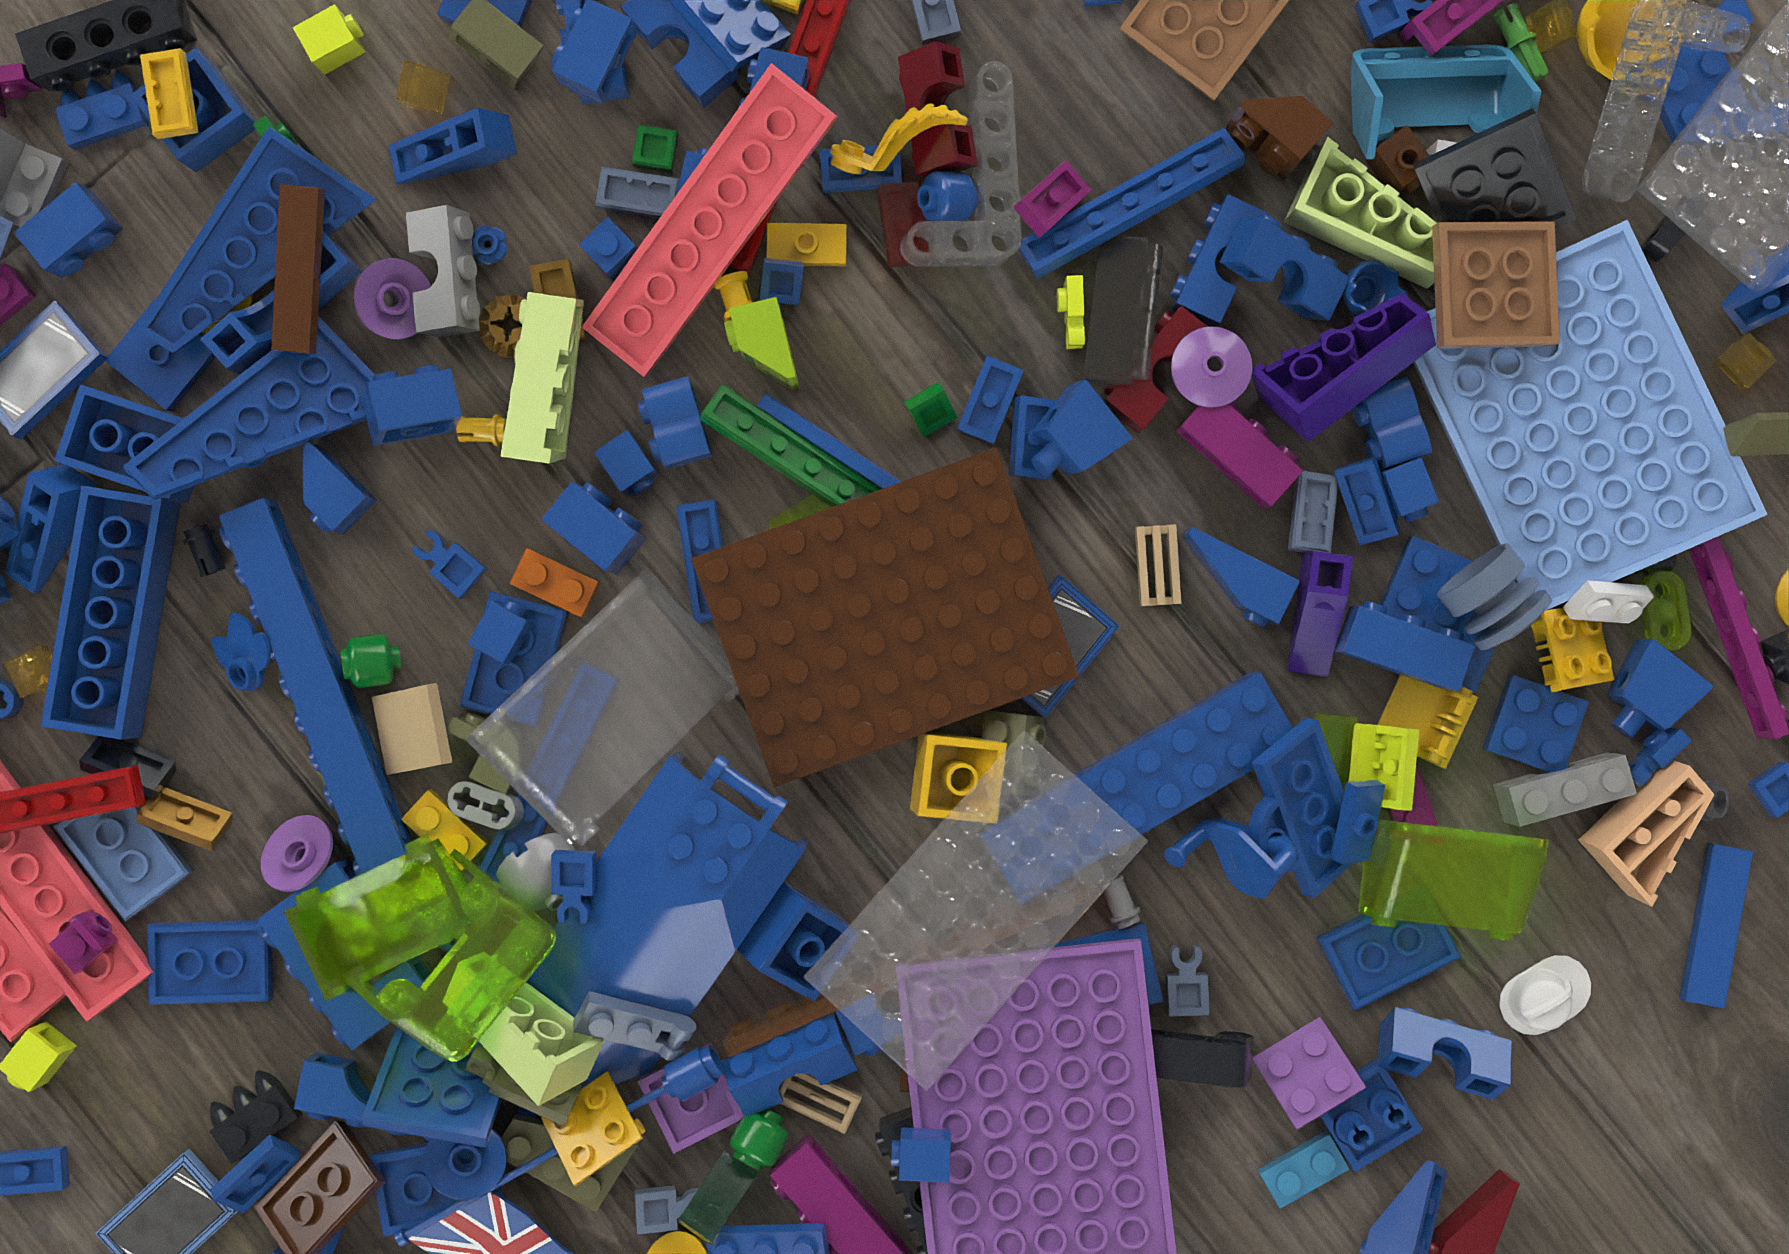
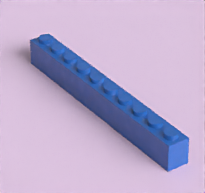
[219,498,423,890]

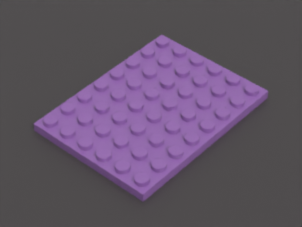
[896,938,1177,1254]

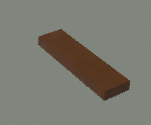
[271,184,325,354]

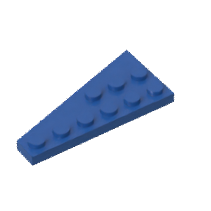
[136,127,377,353]
[123,316,375,501]

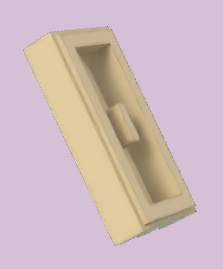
[1135,524,1181,606]
[780,1073,862,1134]

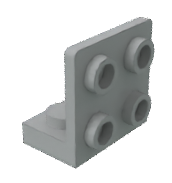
[0,129,69,227]

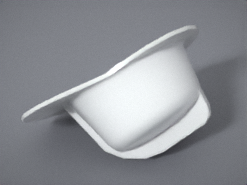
[1499,955,1591,1035]

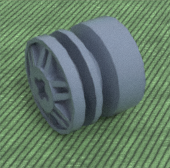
[1437,543,1552,650]

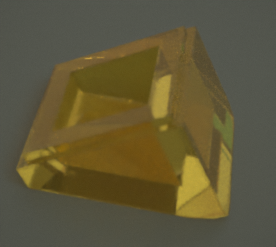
[396,60,450,114]

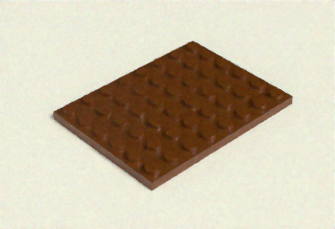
[691,447,1080,787]

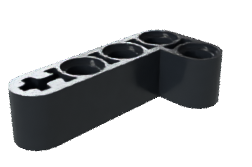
[1151,1029,1254,1087]

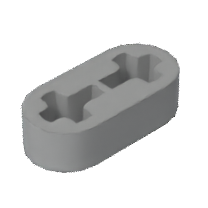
[447,781,524,830]

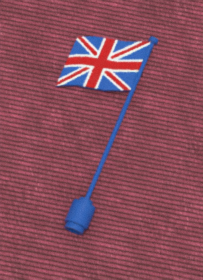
[394,1045,725,1254]

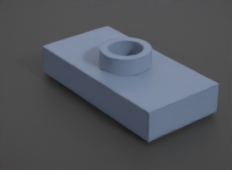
[595,166,680,219]
[1288,471,1338,553]

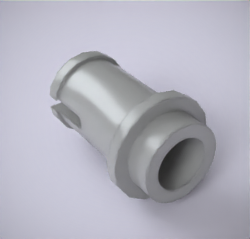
[1099,875,1141,929]

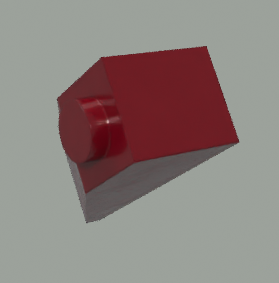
[1428,1169,1520,1254]

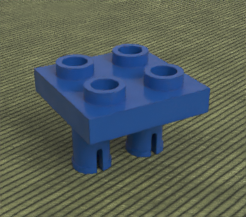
[1320,1058,1423,1172]

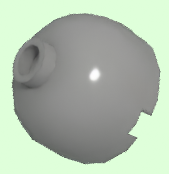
[496,832,575,911]

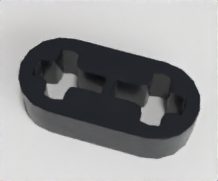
[1640,191,1707,262]

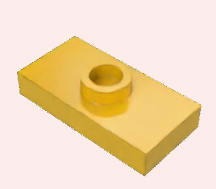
[140,48,199,139]
[767,223,847,267]

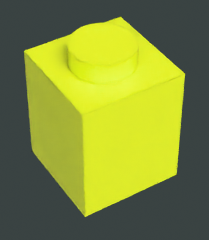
[293,4,365,75]
[0,1021,77,1092]

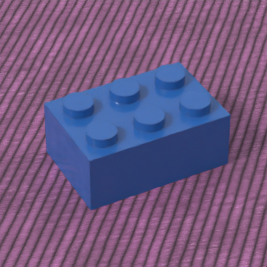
[54,384,194,503]

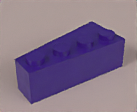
[1251,293,1436,442]

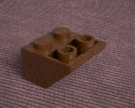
[1225,96,1334,181]

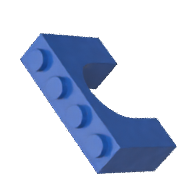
[257,858,440,1051]

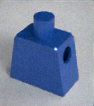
[1031,379,1132,477]
[1608,639,1713,739]

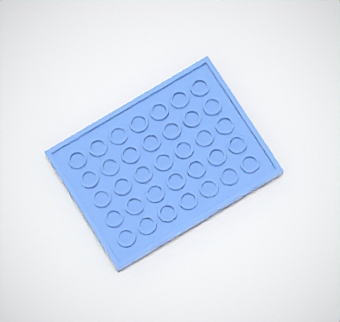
[1413,220,1768,610]

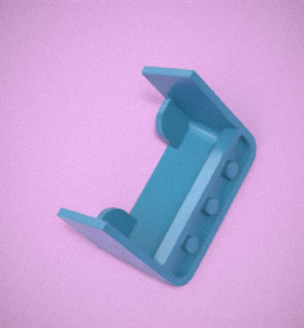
[1350,44,1541,159]

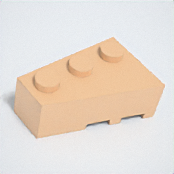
[1578,760,1715,907]

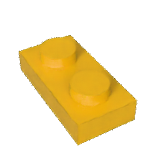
[401,789,490,873]

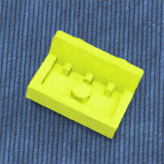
[1348,723,1419,811]

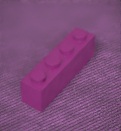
[770,1133,913,1254]

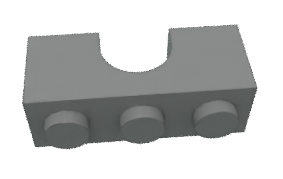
[406,205,480,338]
[1493,752,1637,827]

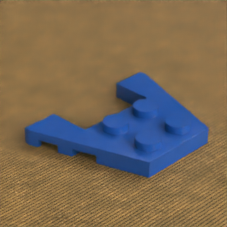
[1641,0,1789,148]

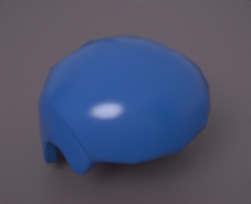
[1342,261,1408,316]

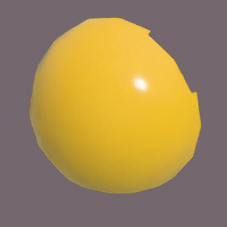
[1576,0,1673,81]

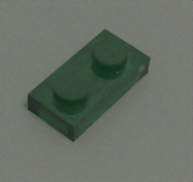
[678,1151,758,1245]

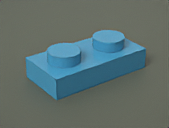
[1257,1131,1349,1209]

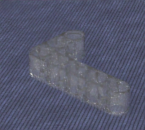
[1582,0,1751,202]
[900,61,1022,267]

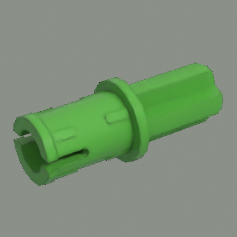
[1493,3,1549,82]

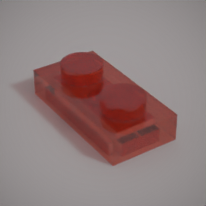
[876,181,930,268]

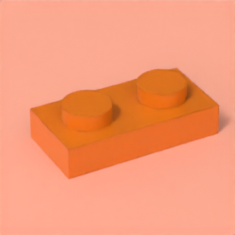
[509,548,601,618]

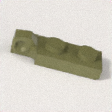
[465,1044,582,1125]

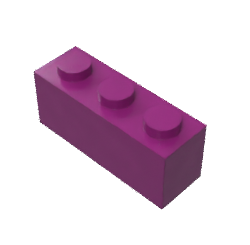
[1175,401,1304,510]

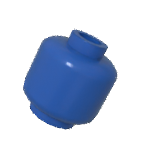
[917,171,979,224]

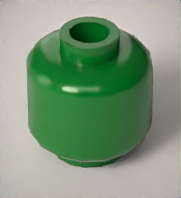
[340,634,402,689]
[729,1109,789,1171]

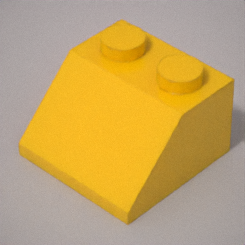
[910,731,1007,824]

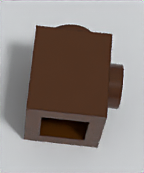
[1365,125,1430,195]

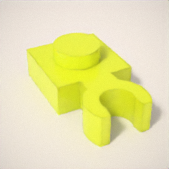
[1056,275,1085,350]

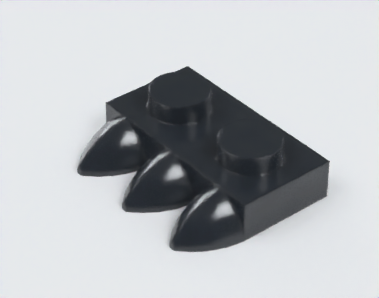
[209,1070,302,1164]

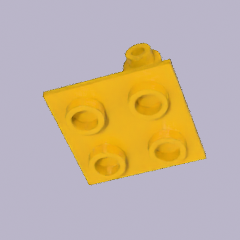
[1530,608,1614,693]
[1377,675,1478,769]
[541,1071,646,1186]

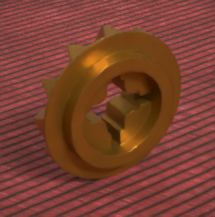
[479,293,527,358]

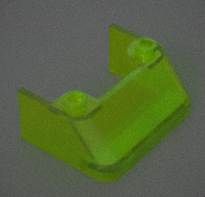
[346,849,556,1062]

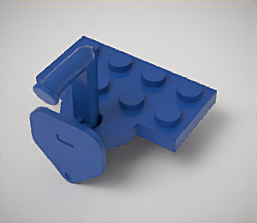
[1164,718,1354,899]

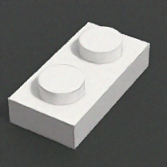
[1563,580,1654,623]

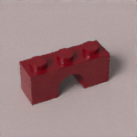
[898,41,978,177]
[1103,306,1208,434]

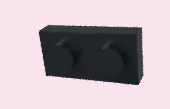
[79,736,176,799]

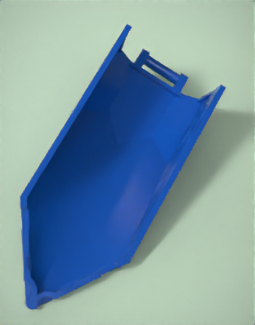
[517,752,809,1117]

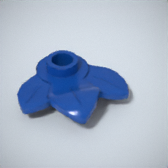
[211,612,271,691]

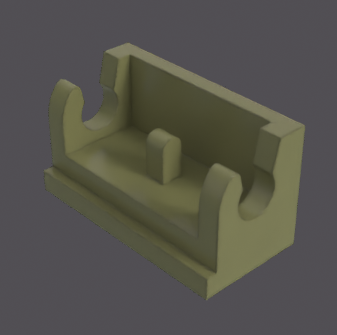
[449,0,544,91]

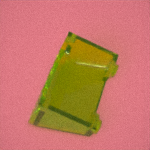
[1358,819,1549,941]
[283,834,491,1001]

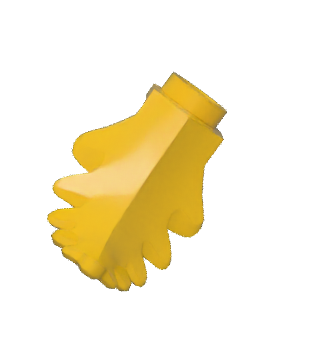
[830,103,968,174]

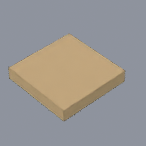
[372,683,452,775]

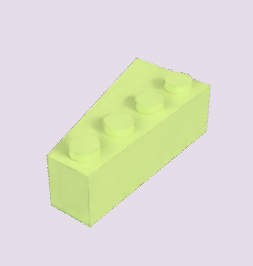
[1284,137,1437,289]
[500,292,584,464]
[442,951,604,1106]

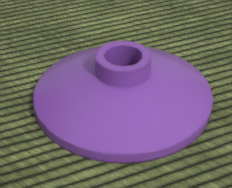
[354,258,431,339]
[1171,327,1252,408]
[261,815,333,892]

